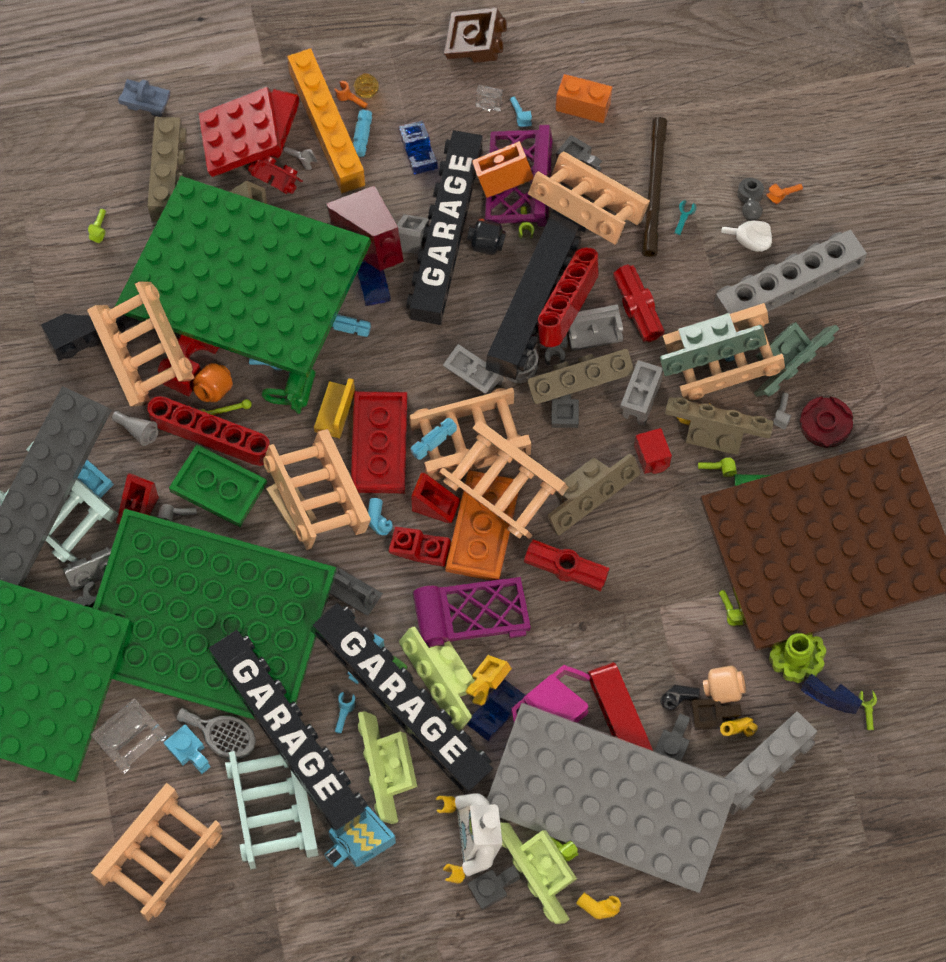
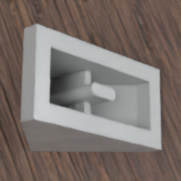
[397,214,429,254]

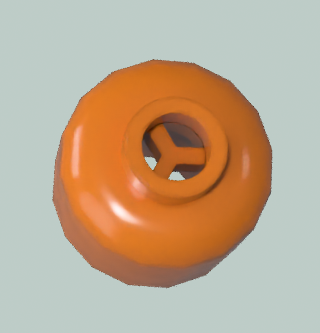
[193,363,233,403]

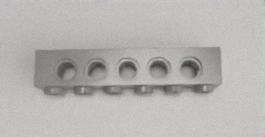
[714,229,867,316]

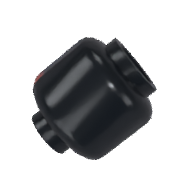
[467,219,506,255]

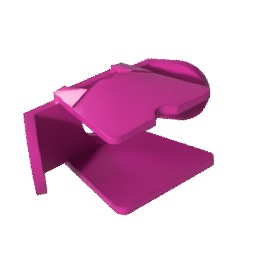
[512,665,590,723]

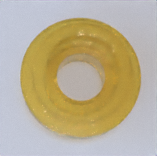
[354,74,379,98]

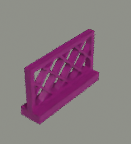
[485,125,553,227]

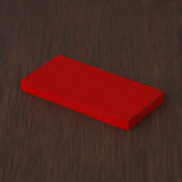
[351,391,407,494]

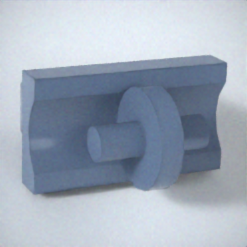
[118,79,170,117]

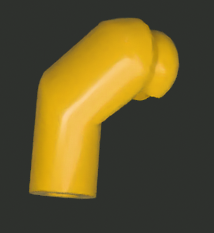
[720,717,758,737]
[576,892,621,919]

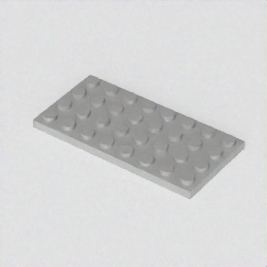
[487,703,739,893]

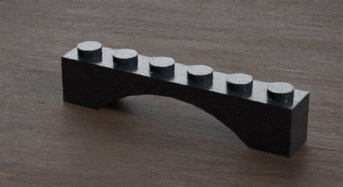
[41,313,143,361]

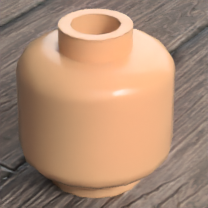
[703,666,746,704]

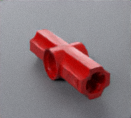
[613,264,665,342]
[524,539,610,592]

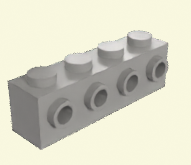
[725,711,817,815]

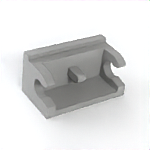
[567,304,623,351]
[443,344,504,395]
[620,360,663,426]

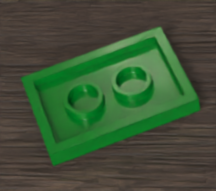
[169,444,267,527]

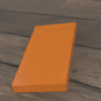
[445,470,519,581]

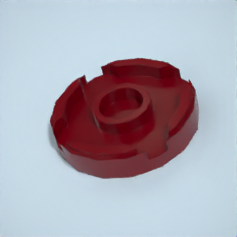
[799,396,853,448]

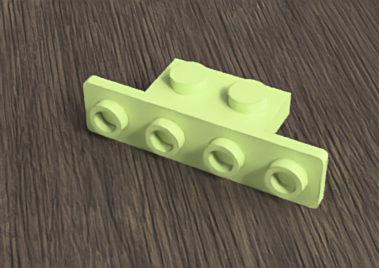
[399,627,475,731]
[358,711,417,824]
[500,823,577,924]

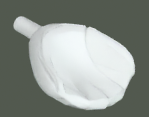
[721,221,772,252]

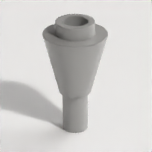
[112,411,158,446]

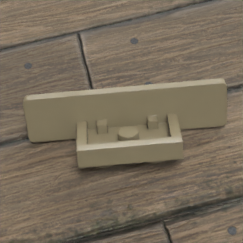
[527,349,634,404]
[665,397,774,455]
[548,454,640,535]

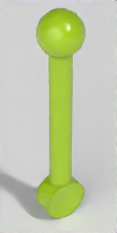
[200,399,252,415]

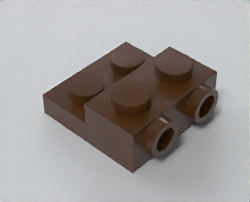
[444,8,507,63]

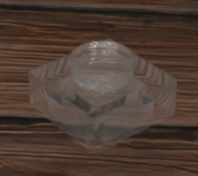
[476,84,503,112]

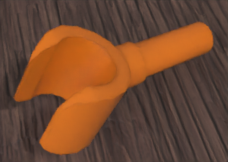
[334,81,368,109]
[766,184,803,204]

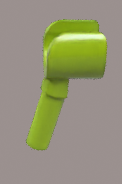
[518,206,534,239]
[88,209,106,243]
[698,457,737,477]
[719,590,743,626]
[859,690,877,730]
[551,837,578,861]

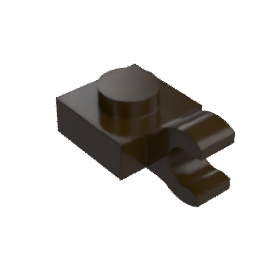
[692,699,742,731]

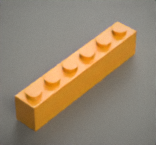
[287,48,365,194]

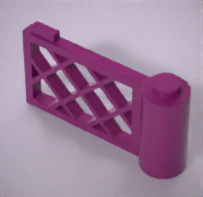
[412,577,531,648]

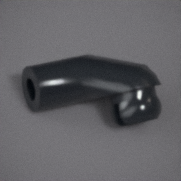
[660,685,700,710]

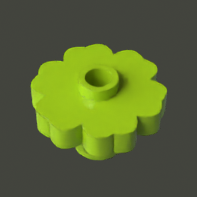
[769,633,827,683]

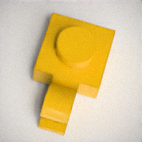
[466,655,512,706]

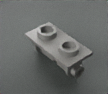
[63,547,112,591]

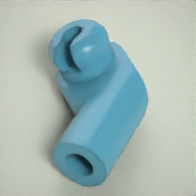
[368,498,393,535]

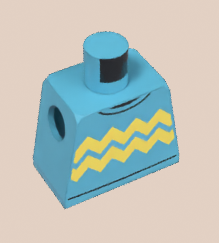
[324,805,396,868]

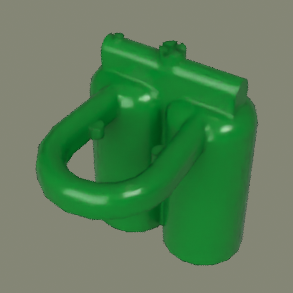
[262,369,316,414]

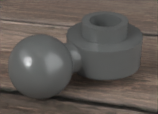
[737,178,764,221]

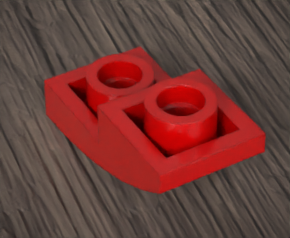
[389,527,451,567]

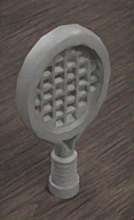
[177,708,256,759]

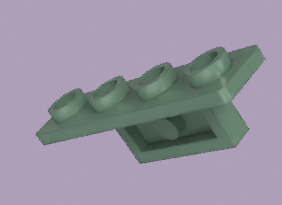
[660,313,767,376]
[754,322,839,397]

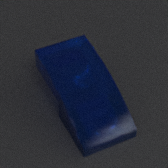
[398,120,438,175]
[357,262,391,306]
[801,674,863,714]
[467,679,526,742]

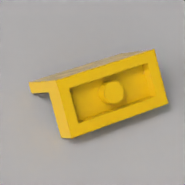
[314,378,355,439]

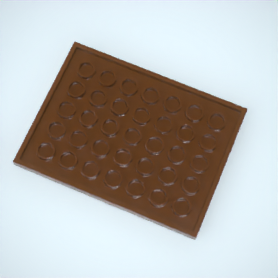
[700,436,946,651]

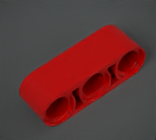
[269,89,299,159]

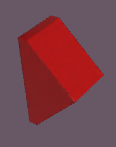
[116,473,159,524]
[411,473,461,523]

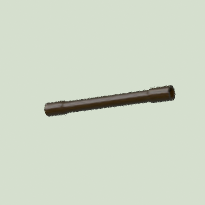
[642,117,667,257]

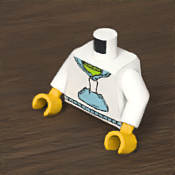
[436,793,502,884]

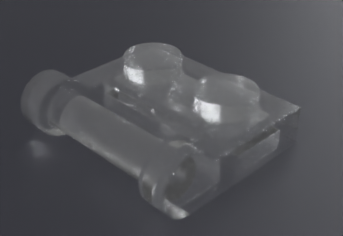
[91,698,168,774]

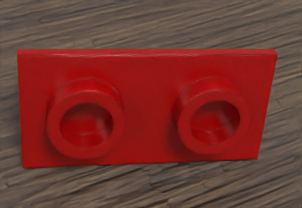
[248,156,303,194]

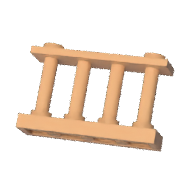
[528,151,650,245]
[87,282,194,407]
[663,303,785,401]
[410,388,531,480]
[440,420,569,540]
[263,429,371,550]
[91,783,222,921]

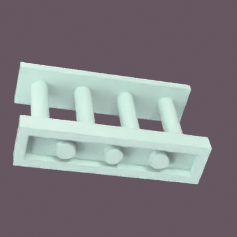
[0,441,118,562]
[225,751,318,869]

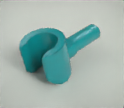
[674,200,697,235]

